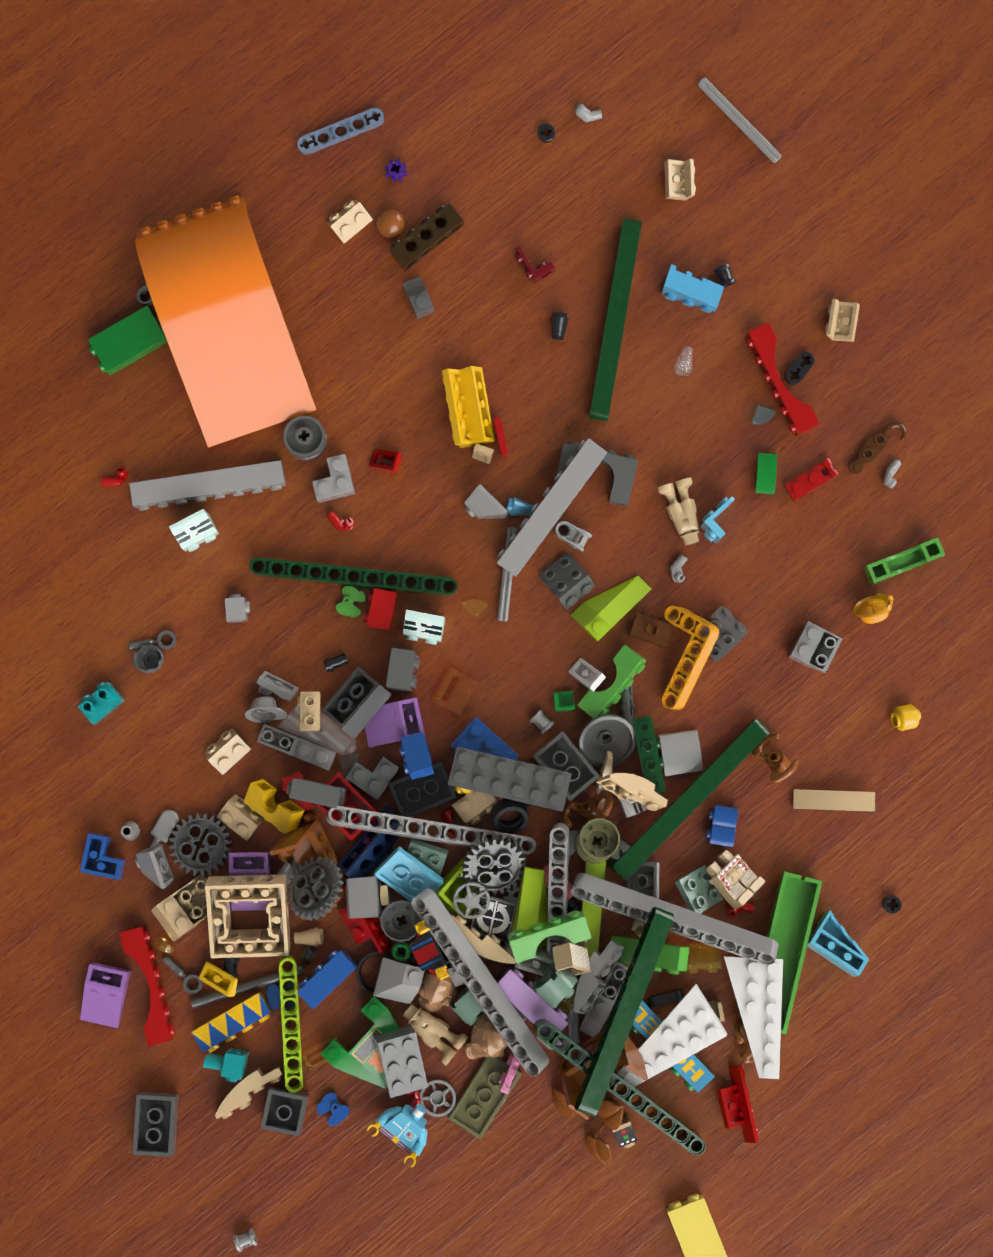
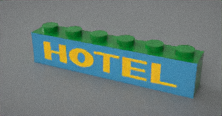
[631,1000,715,1093]

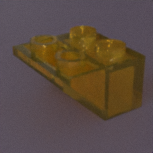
[678,942,722,973]

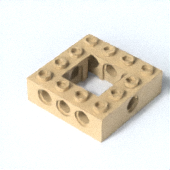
[205,874,291,958]

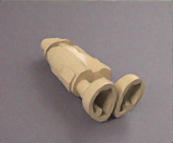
[657,477,700,546]
[402,1004,469,1066]

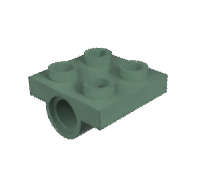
[407,838,449,876]
[675,865,723,913]

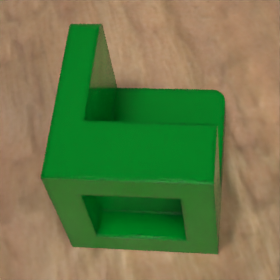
[553,691,575,712]

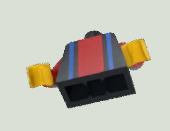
[410,920,451,980]

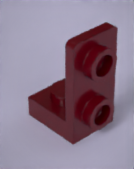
[515,246,555,284]

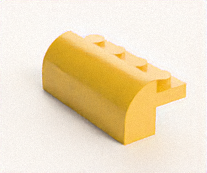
[442,366,495,448]

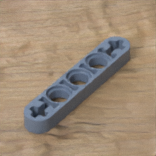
[297,108,384,155]

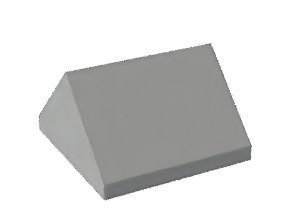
[627,861,659,899]
[345,876,383,919]

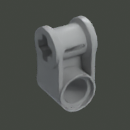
[554,521,592,552]

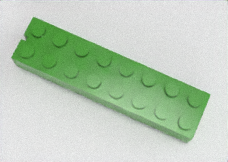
[766,871,822,1034]

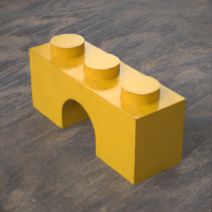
[244,779,305,833]

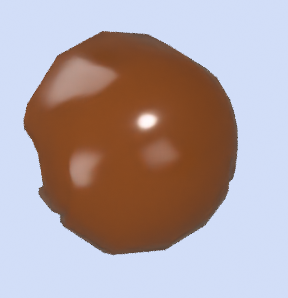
[377,209,405,238]

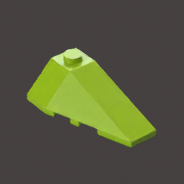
[510,867,548,949]

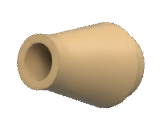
[294,927,324,947]

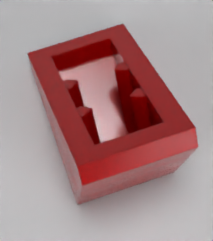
[369,449,403,475]

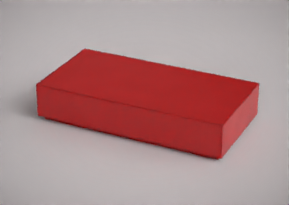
[493,417,509,458]

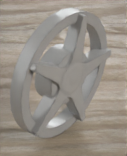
[453,882,490,919]
[420,1079,456,1117]

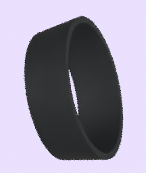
[356,952,394,994]

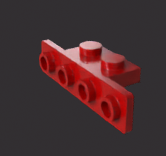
[338,884,392,954]
[716,1064,759,1143]

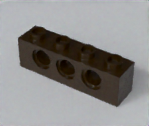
[390,203,464,271]

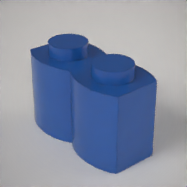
[706,805,738,847]

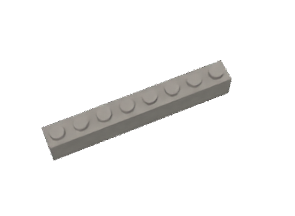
[497,439,607,577]
[129,460,286,510]

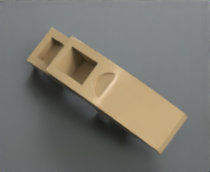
[596,773,668,811]
[451,914,516,964]
[215,1065,284,1119]

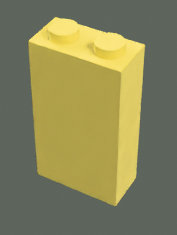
[666,1193,727,1257]

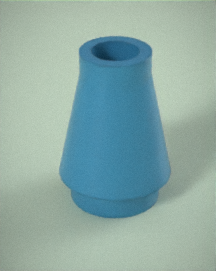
[505,497,534,516]

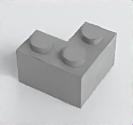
[312,454,356,503]

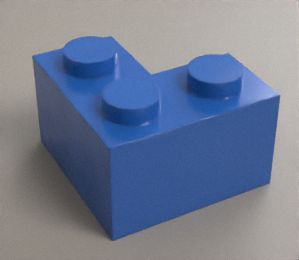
[399,732,434,780]
[80,833,126,880]

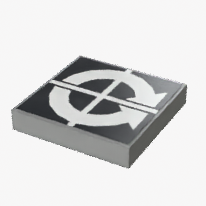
[471,895,517,941]

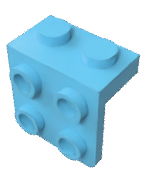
[701,496,735,543]

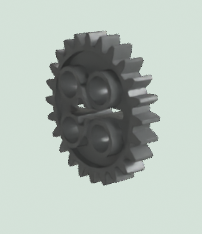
[169,813,232,876]
[462,835,526,895]
[287,856,344,921]

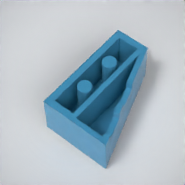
[661,264,724,313]

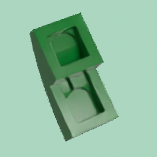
[755,452,777,494]

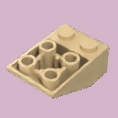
[151,875,208,942]

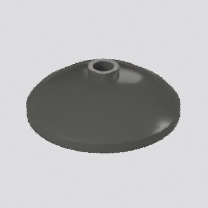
[579,714,636,768]

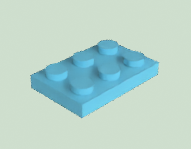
[374,847,444,902]

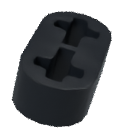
[785,352,815,385]
[647,988,685,1007]

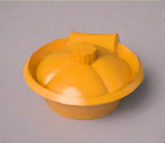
[853,593,893,624]

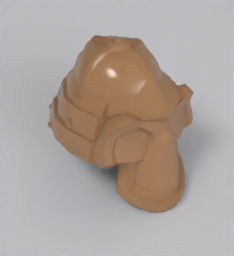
[417,965,458,1013]
[465,1013,507,1059]

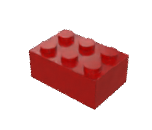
[316,772,380,841]

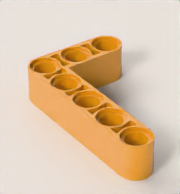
[662,606,719,710]

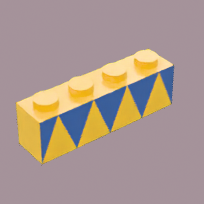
[191,991,273,1053]

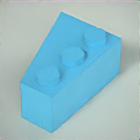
[807,910,869,977]

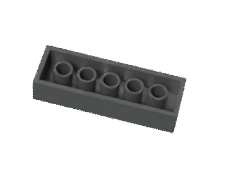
[448,747,572,812]

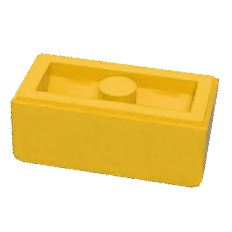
[198,961,238,997]

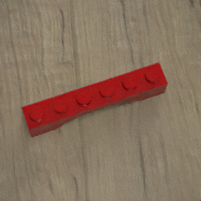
[745,322,820,437]
[119,925,176,1047]

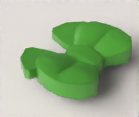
[336,586,366,618]

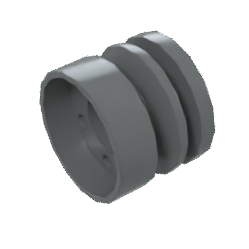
[380,900,422,942]

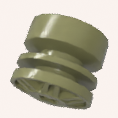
[575,818,620,864]

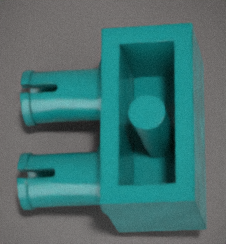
[78,682,125,725]
[203,1048,250,1082]

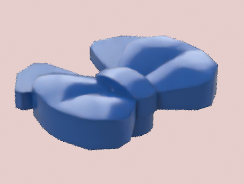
[267,982,295,1010]
[317,1092,350,1126]

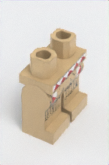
[705,850,766,910]

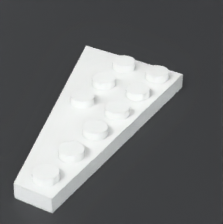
[724,956,783,1079]
[618,984,727,1086]

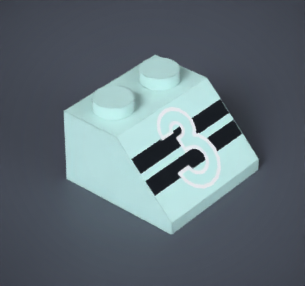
[169,509,219,552]
[403,610,445,645]

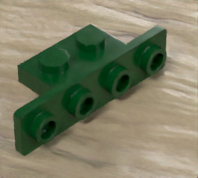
[632,716,666,793]

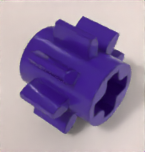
[384,158,408,183]

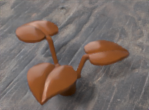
[552,1088,623,1165]

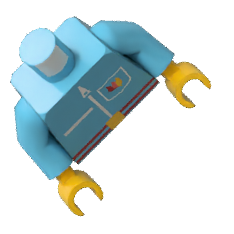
[366,1104,427,1167]

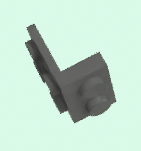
[539,553,595,610]
[691,605,748,662]

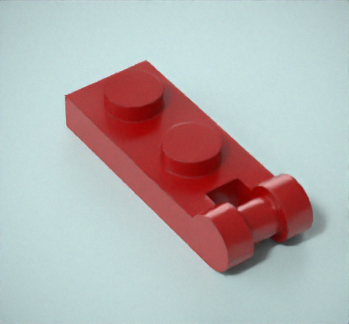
[784,458,840,502]

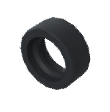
[491,798,529,834]

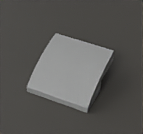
[659,730,703,776]

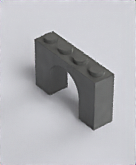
[554,441,638,507]
[287,778,347,808]

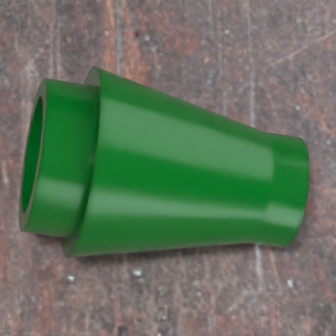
[392,942,411,962]

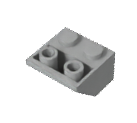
[788,621,842,673]

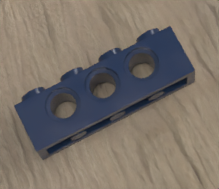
[336,806,400,879]

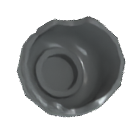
[133,645,164,674]

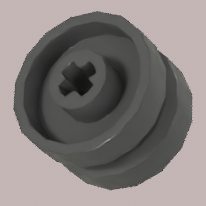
[283,415,327,461]

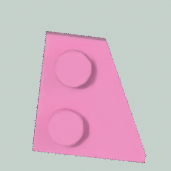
[498,1053,520,1095]

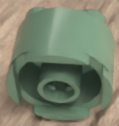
[532,962,578,1009]
[449,986,485,1026]

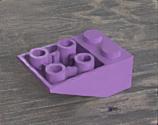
[365,697,425,747]
[229,852,271,911]
[80,962,132,1028]

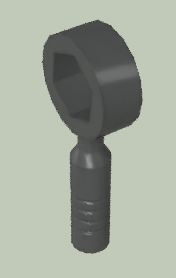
[129,630,177,650]
[162,956,203,994]

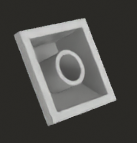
[464,484,508,519]
[135,844,174,889]
[373,957,424,1004]

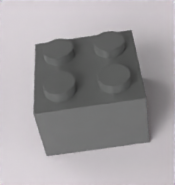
[261,1086,309,1136]

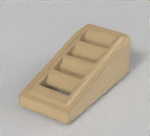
[596,751,613,794]

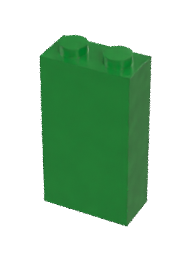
[88,306,168,376]

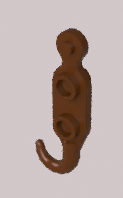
[849,422,907,475]

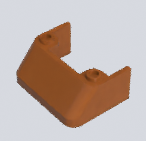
[270,821,348,920]
[559,1030,648,1120]

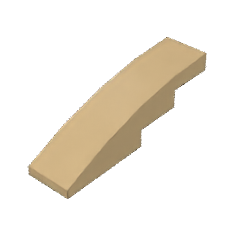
[793,789,875,811]

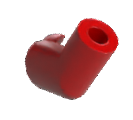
[102,467,128,487]
[326,511,354,531]
[441,808,455,836]
[726,902,755,917]
[406,1090,421,1109]

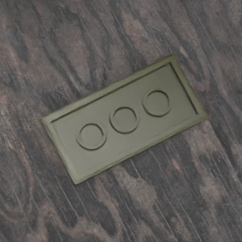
[448,1056,522,1140]

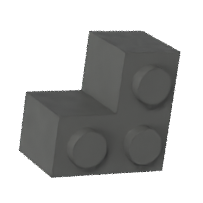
[345,756,399,800]

